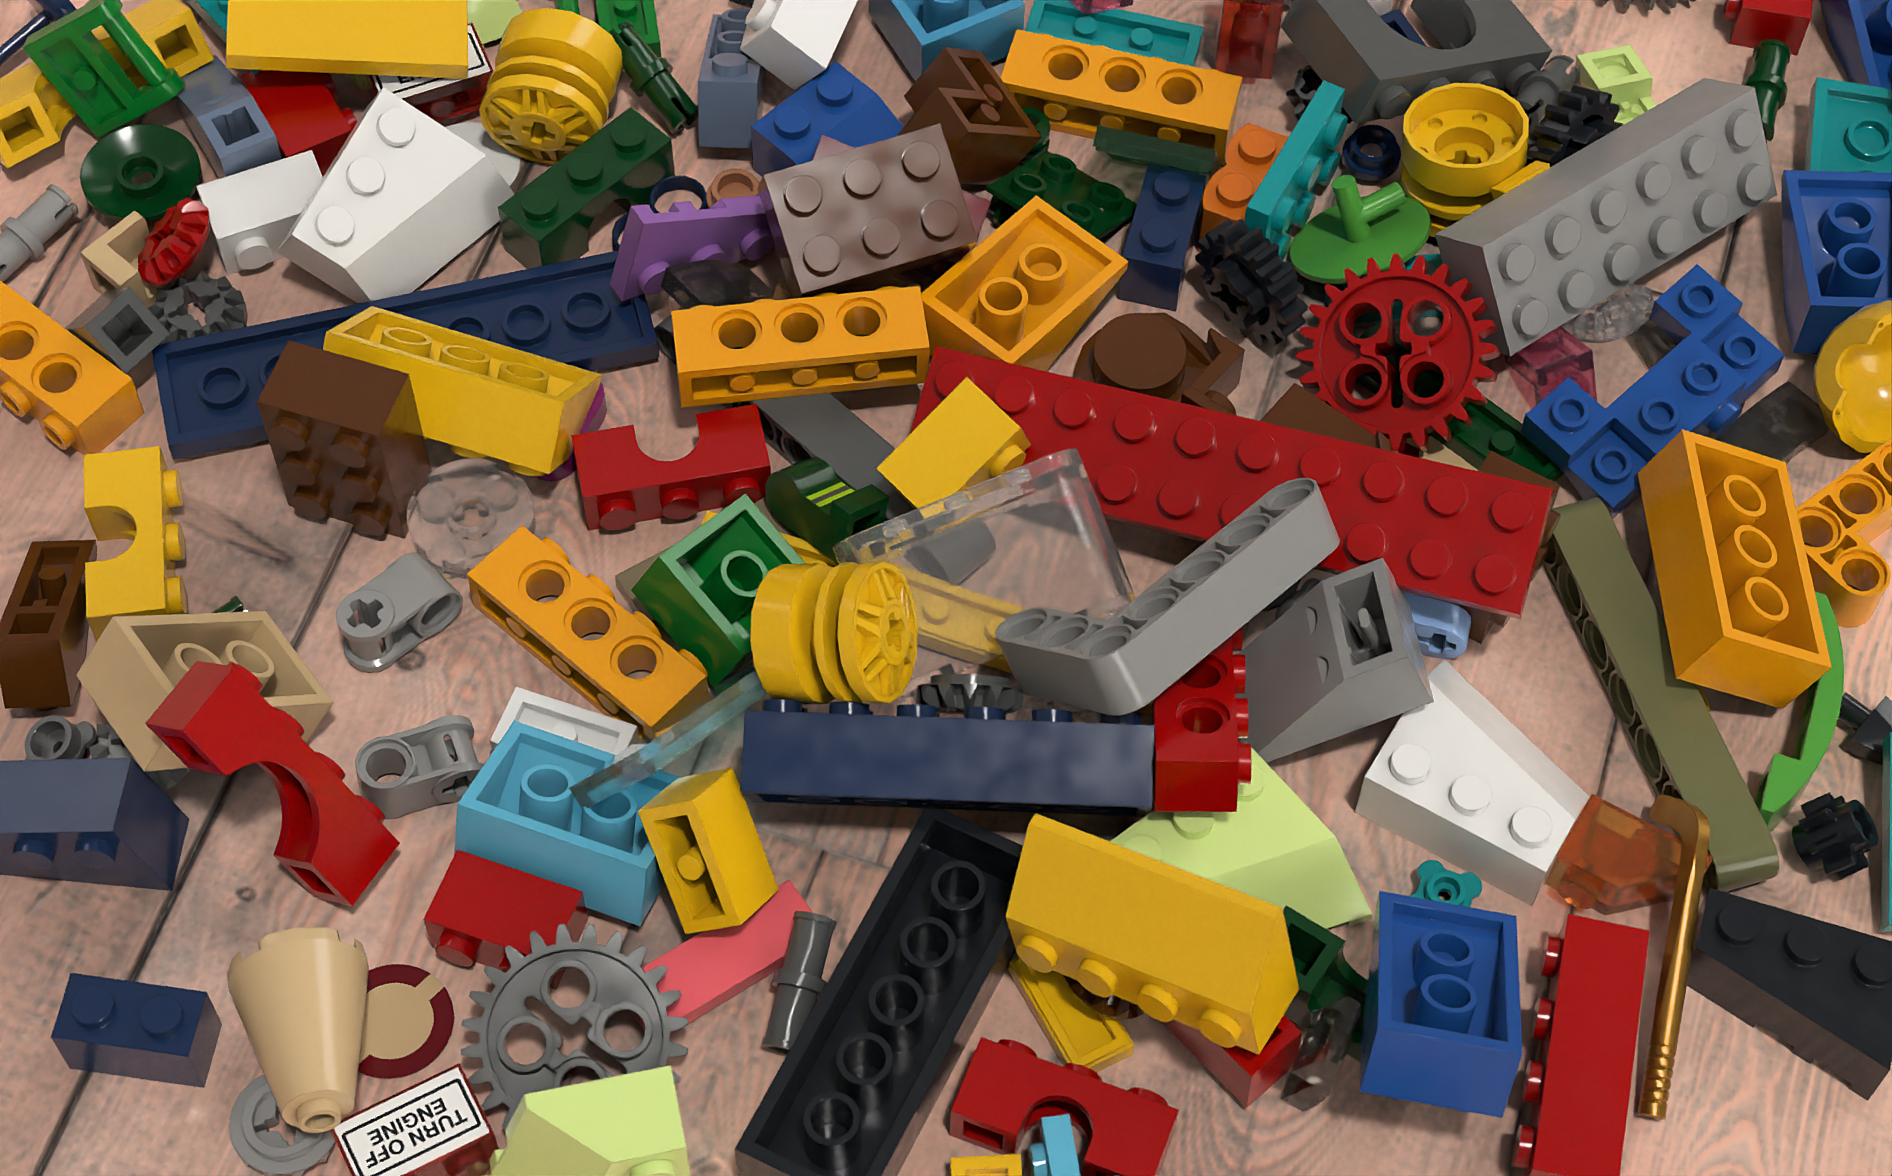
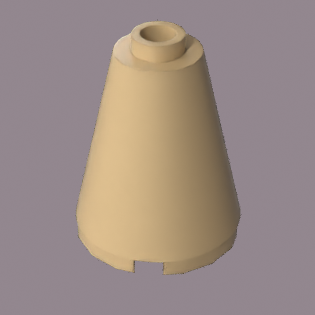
[227,927,369,1133]

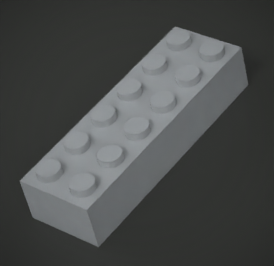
[1435,78,1777,356]

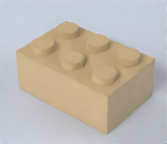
[76,611,334,772]

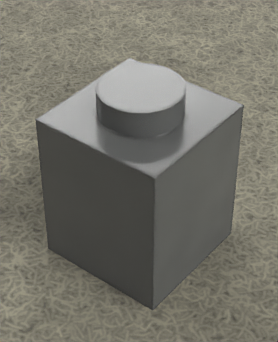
[65,287,170,374]

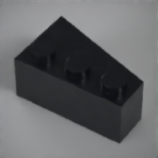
[1687,888,1892,1101]

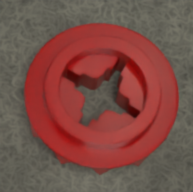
[137,198,209,287]

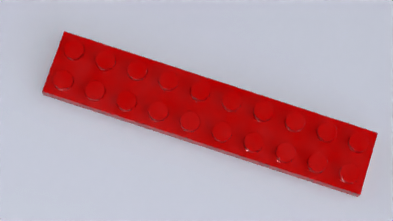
[909,346,1554,619]

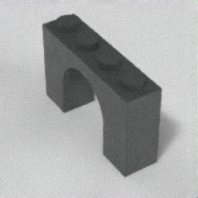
[1280,0,1553,124]

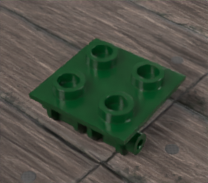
[986,151,1137,239]

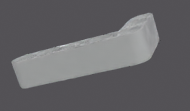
[995,478,1340,715]

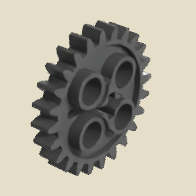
[461,924,688,1130]

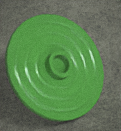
[1290,175,1431,284]

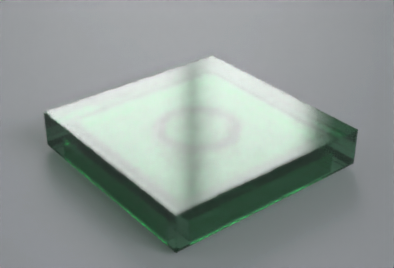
[1093,125,1221,180]

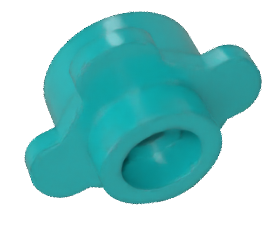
[1410,860,1482,907]

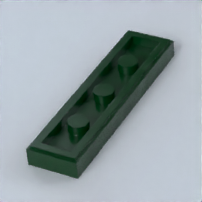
[1356,319,1564,483]

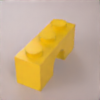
[83,446,187,641]

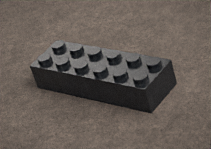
[735,803,1023,1176]

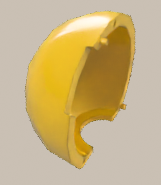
[1814,300,1892,453]

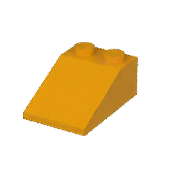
[921,196,1129,371]

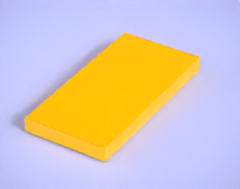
[226,0,468,79]

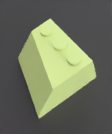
[1110,742,1373,929]
[482,1065,691,1176]

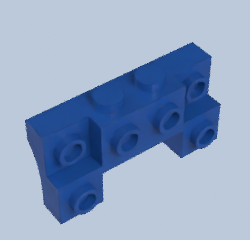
[1521,264,1785,519]

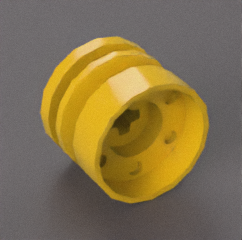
[479,8,623,165]
[1401,83,1529,238]
[750,561,918,704]

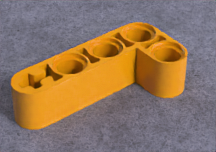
[1796,438,1892,628]

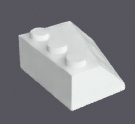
[277,87,515,304]
[1355,660,1592,906]

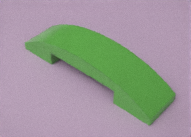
[1755,591,1844,832]

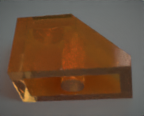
[1545,794,1714,916]

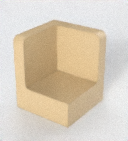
[80,211,185,308]

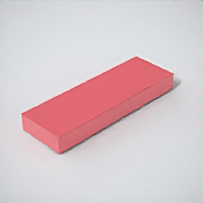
[631,879,813,1035]

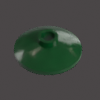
[80,124,201,222]

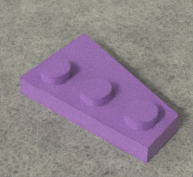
[610,195,775,301]

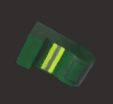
[765,457,890,565]

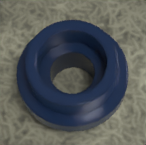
[1342,125,1401,181]

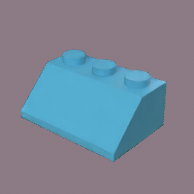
[454,721,681,926]

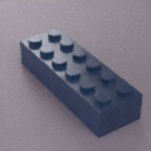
[741,699,1154,817]

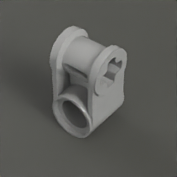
[336,552,463,673]
[355,715,484,820]

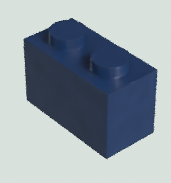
[1118,163,1207,312]
[51,973,222,1088]

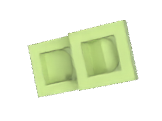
[1575,45,1657,125]

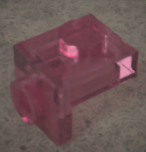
[1504,326,1597,405]

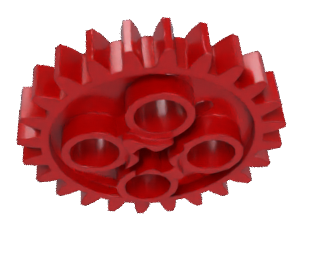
[1296,253,1500,454]

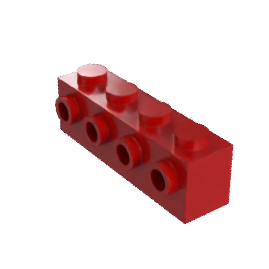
[1512,914,1650,1176]

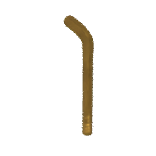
[1638,795,1710,1120]

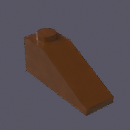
[0,540,97,711]

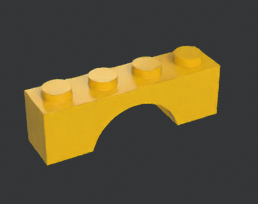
[0,0,214,169]

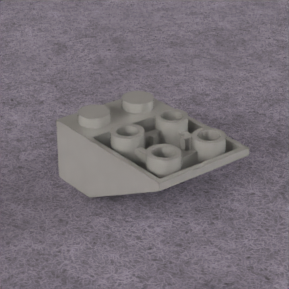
[1235,558,1434,763]

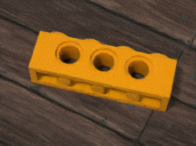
[1001,29,1243,167]
[0,280,145,455]
[671,286,930,408]
[467,525,710,758]

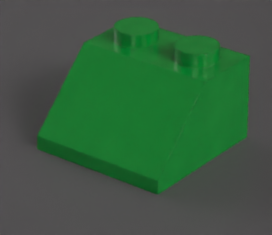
[631,493,806,688]

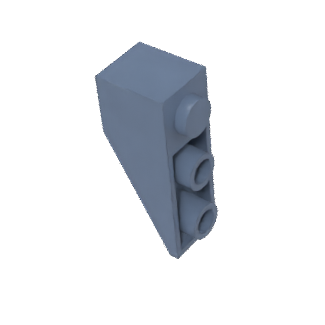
[698,9,766,148]
[173,55,282,179]

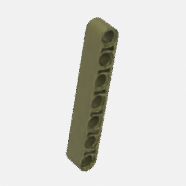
[1543,497,1779,893]

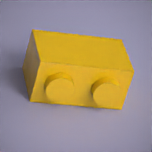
[876,377,1031,535]
[638,767,779,934]

